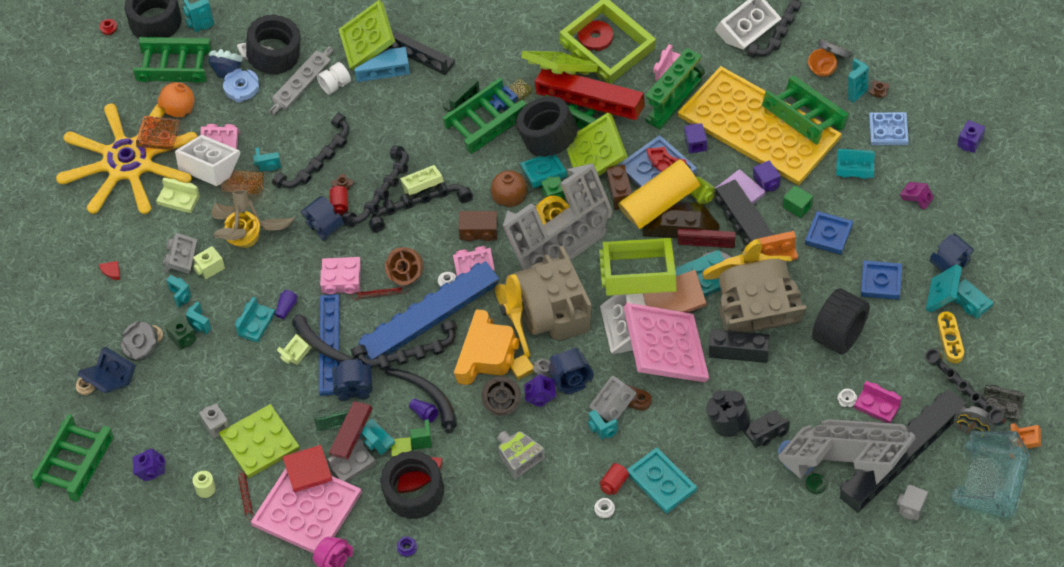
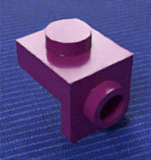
[900,182,934,209]

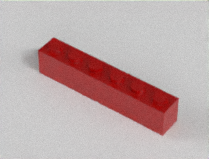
[535,69,645,120]

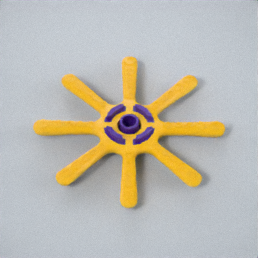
[56,104,198,214]

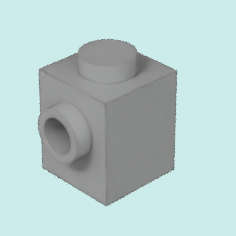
[199,403,229,439]
[897,485,928,521]

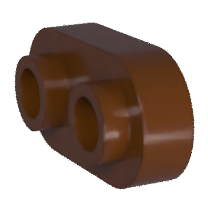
[626,384,652,411]

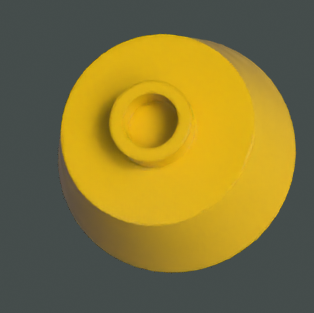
[536,196,569,225]
[224,211,260,248]

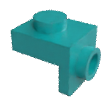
[253,147,281,172]
[166,275,191,308]
[186,302,211,334]
[587,410,618,440]

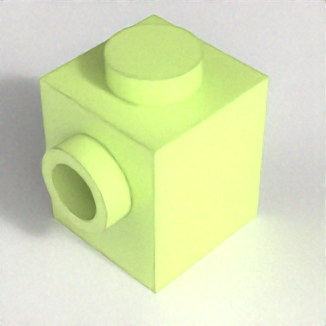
[193,246,225,279]

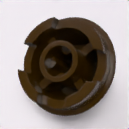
[481,376,521,416]

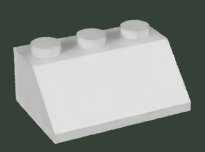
[715,0,782,49]
[175,135,240,186]
[600,294,646,354]

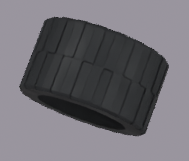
[124,0,182,39]
[246,14,301,74]
[516,96,578,157]
[812,288,870,355]
[380,451,444,519]

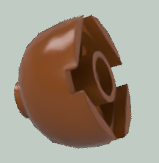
[490,170,528,207]
[385,247,424,285]

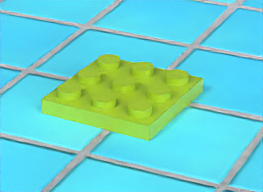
[338,0,395,71]
[521,51,598,75]
[566,113,628,176]
[219,404,300,478]

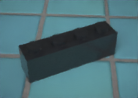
[714,179,774,247]

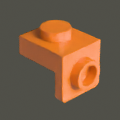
[1008,423,1041,450]

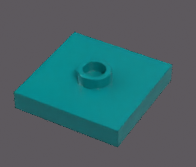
[520,154,568,188]
[926,264,962,312]

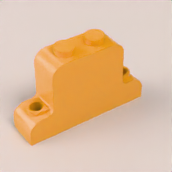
[454,309,519,385]

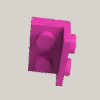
[854,381,902,423]

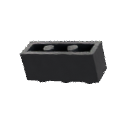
[709,329,770,363]

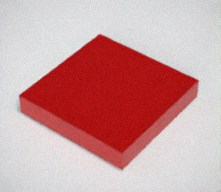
[283,445,333,493]

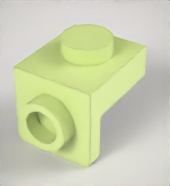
[277,334,312,365]

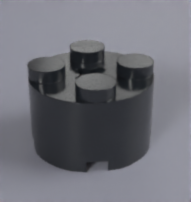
[706,390,751,437]

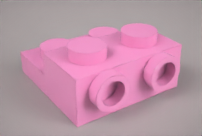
[320,257,361,295]

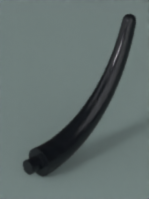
[292,314,372,369]
[385,368,457,433]

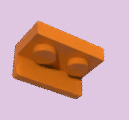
[758,231,798,261]

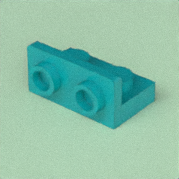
[848,58,869,103]
[952,279,994,319]
[235,297,275,343]

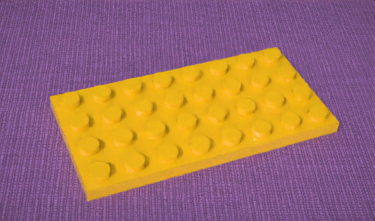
[678,66,842,186]

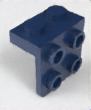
[78,347,136,393]

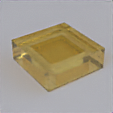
[508,78,533,101]

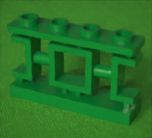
[645,48,702,130]

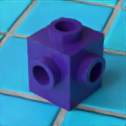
[524,374,556,407]
[133,449,165,481]

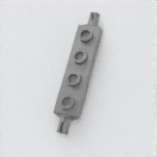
[268,46,334,116]

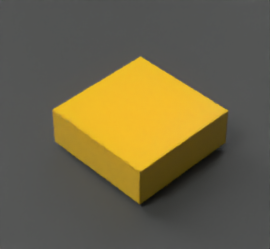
[510,354,534,380]

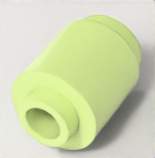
[193,471,216,498]

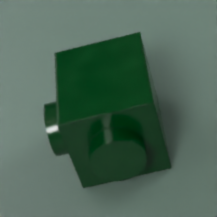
[165,315,197,350]

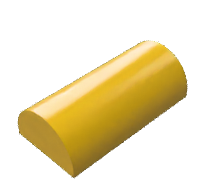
[618,159,700,229]

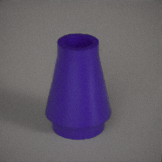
[274,290,298,319]
[409,398,438,423]

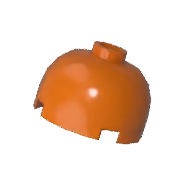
[157,82,195,117]

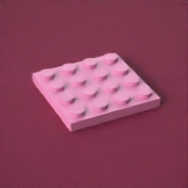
[623,303,709,382]
[251,468,362,554]

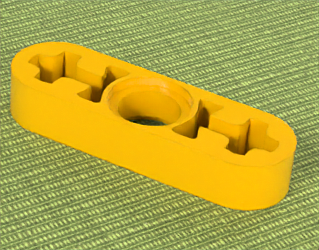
[937,312,964,364]

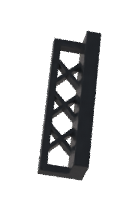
[388,31,455,75]

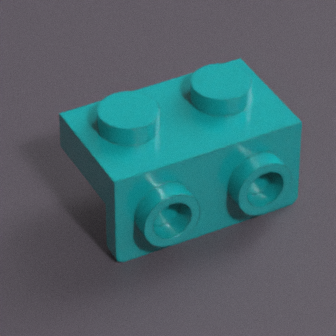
[182,0,215,33]
[836,149,875,179]
[359,419,395,456]

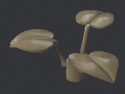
[212,190,295,240]

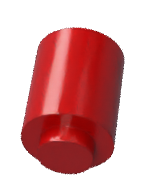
[329,186,348,216]
[599,463,629,495]

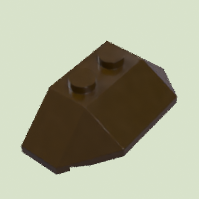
[643,202,720,239]

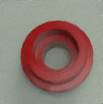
[99,19,117,35]

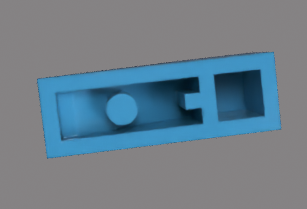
[355,47,410,82]

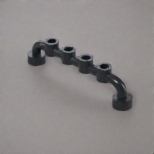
[747,0,802,58]
[272,113,350,188]
[342,145,409,227]
[369,182,473,233]
[350,320,458,370]
[925,348,1007,426]

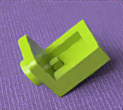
[690,176,716,205]

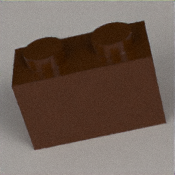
[606,165,632,210]
[458,211,498,241]

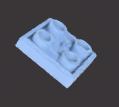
[869,112,909,145]

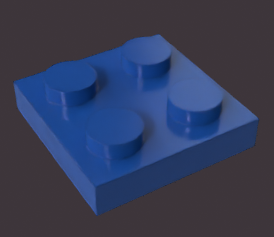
[805,211,853,255]
[861,260,902,300]

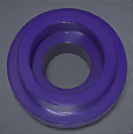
[396,536,417,557]

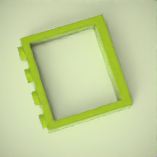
[559,0,656,84]
[599,238,677,296]

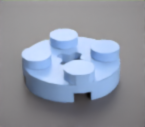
[223,69,259,102]

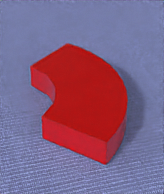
[646,147,687,172]
[397,457,443,493]

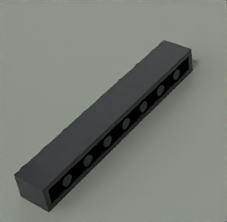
[840,389,967,513]

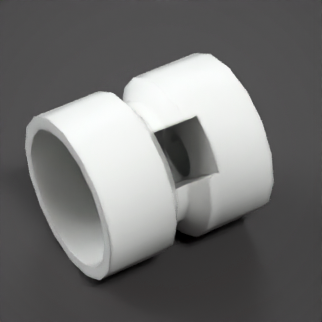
[317,62,351,95]

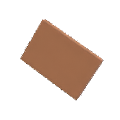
[643,270,707,313]

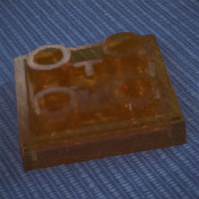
[136,116,180,151]

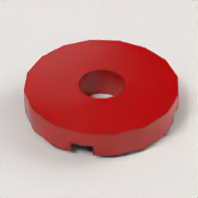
[578,20,613,51]

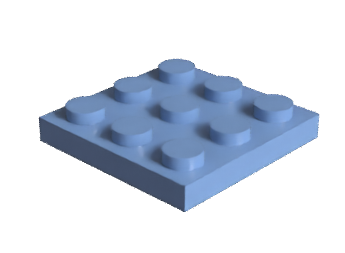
[618,135,697,188]

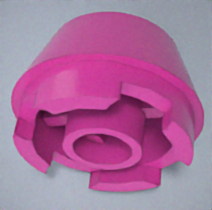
[313,536,353,567]

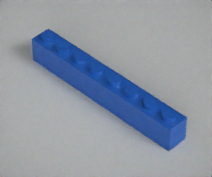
[358,261,499,360]

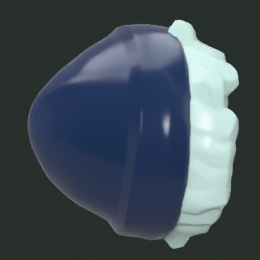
[208,49,243,78]

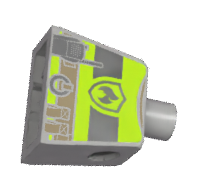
[497,431,545,480]

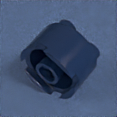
[300,196,344,241]
[929,233,974,272]
[548,347,594,394]
[332,360,373,401]

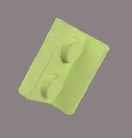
[400,165,444,195]
[156,178,200,214]

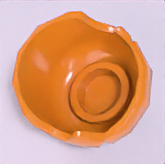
[808,48,838,77]

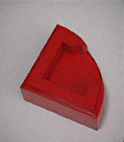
[99,261,120,280]

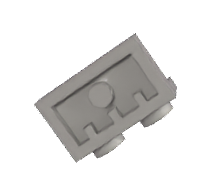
[163,233,197,274]
[589,375,636,422]
[328,438,376,482]

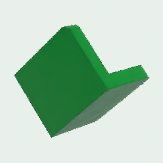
[783,186,813,218]
[410,419,432,450]

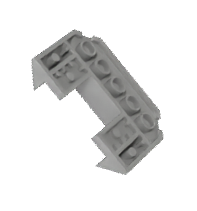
[503,164,613,270]
[778,419,915,485]

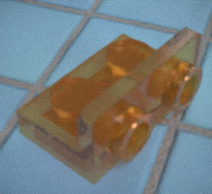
[221,170,264,194]

